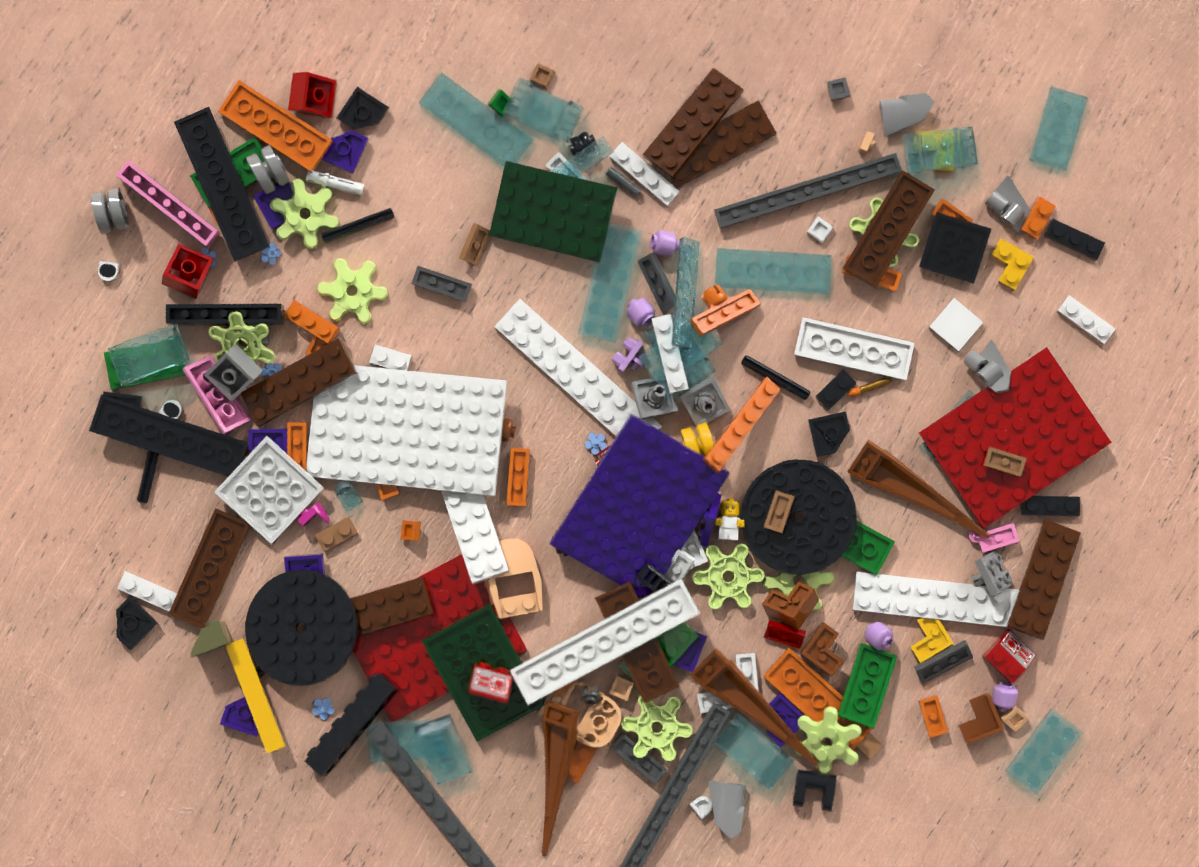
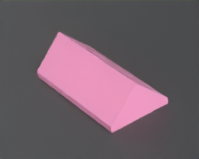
[183,356,252,435]

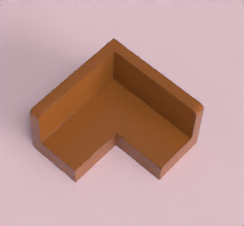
[762,581,819,630]
[800,622,843,677]
[958,693,1004,744]

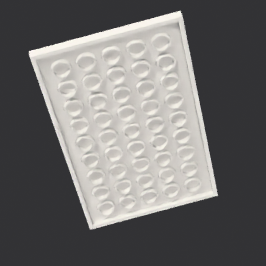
[306,365,508,496]

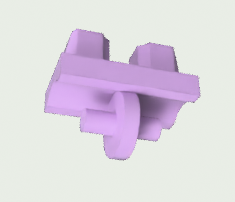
[612,337,645,372]

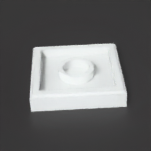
[929,298,983,352]

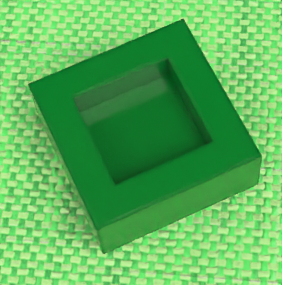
[487,89,514,116]

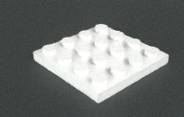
[214,436,324,544]

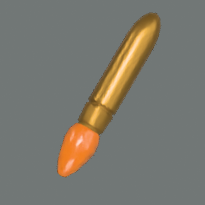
[847,378,892,396]

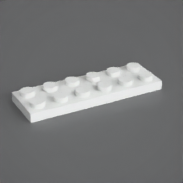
[794,317,915,381]
[441,490,509,584]

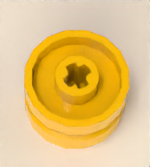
[680,422,714,457]

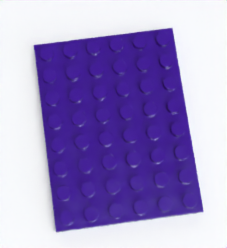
[549,414,730,599]

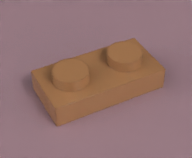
[459,223,490,266]
[983,447,1027,477]
[764,491,795,534]
[315,517,358,552]

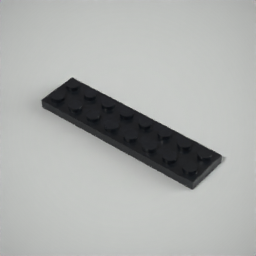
[174,107,270,262]
[89,394,249,477]

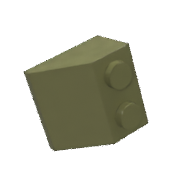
[190,619,233,657]

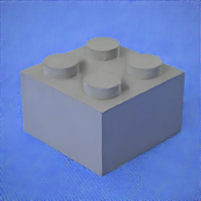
[204,343,263,402]

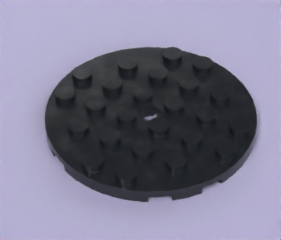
[741,459,857,575]
[245,570,358,686]

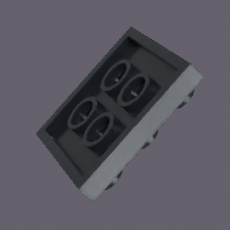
[919,212,992,284]

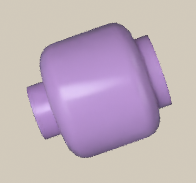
[650,230,679,257]
[627,298,655,327]
[865,622,894,651]
[992,682,1018,712]

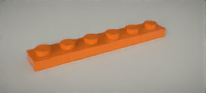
[703,377,781,473]

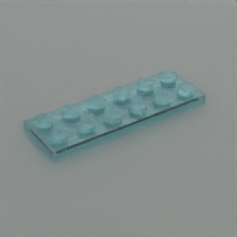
[419,72,533,166]
[578,223,642,343]
[715,248,832,294]

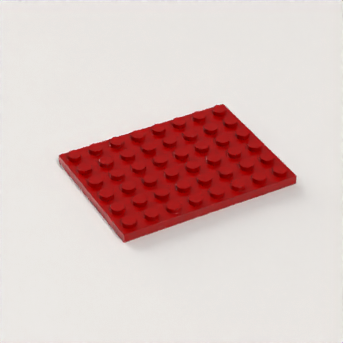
[919,347,1112,529]
[353,554,527,723]

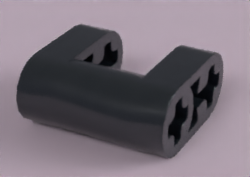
[793,769,836,812]

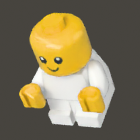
[714,498,745,540]

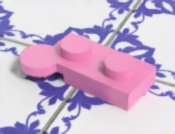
[969,523,1019,554]

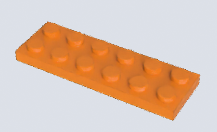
[218,80,333,173]
[763,647,872,751]

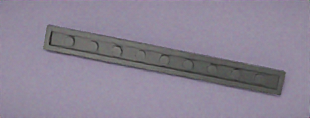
[714,153,902,229]
[619,702,731,867]
[367,721,496,867]

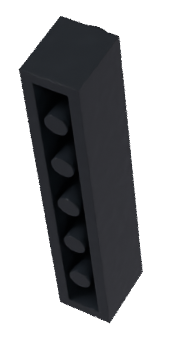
[166,304,284,326]
[305,673,400,777]

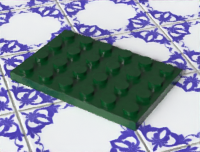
[489,161,618,262]
[422,603,545,742]

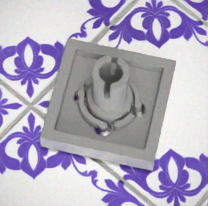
[631,376,678,420]
[678,376,731,426]
[971,550,1013,596]

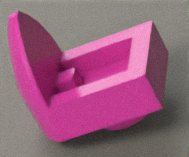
[298,502,329,526]

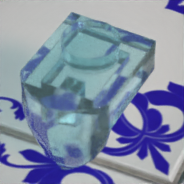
[335,481,363,512]

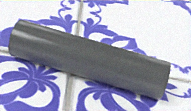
[606,167,641,197]

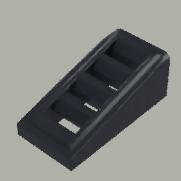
[635,562,676,593]

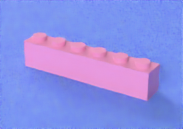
[116,160,221,248]

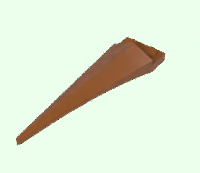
[847,440,990,538]
[690,648,819,766]
[542,701,580,856]

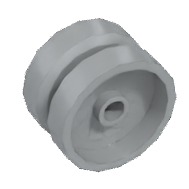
[246,145,291,194]
[91,188,129,234]

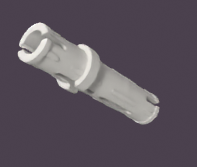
[306,171,365,196]

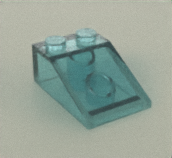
[414,714,472,785]

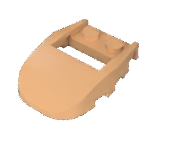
[484,539,542,619]
[538,680,621,747]

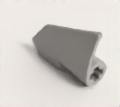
[879,93,935,137]
[985,176,1030,235]
[964,340,1011,393]
[708,781,746,839]

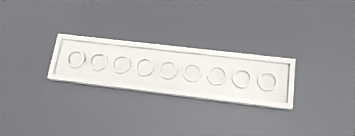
[494,299,662,436]
[852,572,1019,628]
[510,579,700,705]

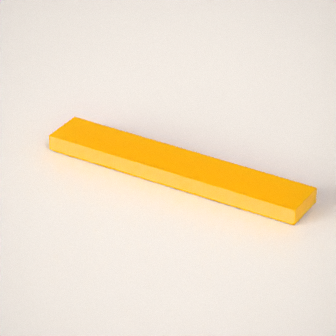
[225,638,285,754]

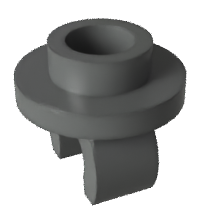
[581,685,601,706]

